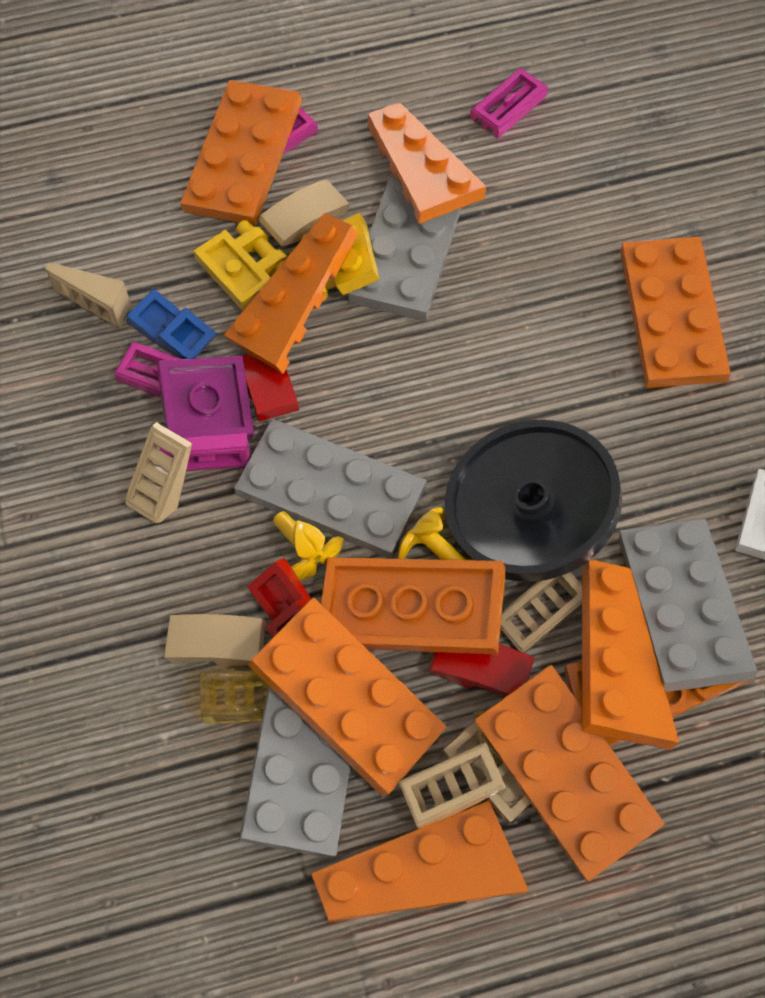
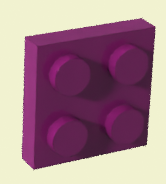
[157,356,254,440]

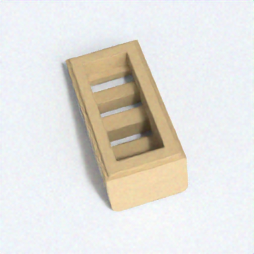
[45,262,131,327]
[125,422,192,523]
[500,572,582,653]
[399,742,506,829]

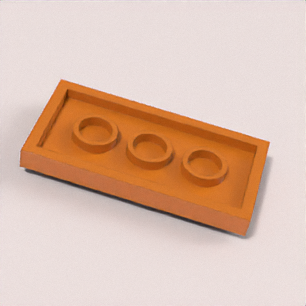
[180,80,302,226]
[620,237,731,388]
[321,557,506,655]
[247,597,447,797]
[473,665,665,882]

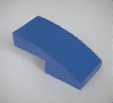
[127,288,217,359]

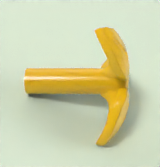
[398,507,467,560]
[273,511,344,581]

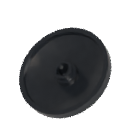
[445,420,622,582]

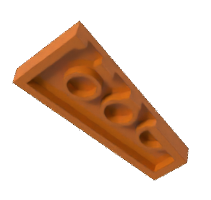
[224,212,358,374]
[582,559,680,750]

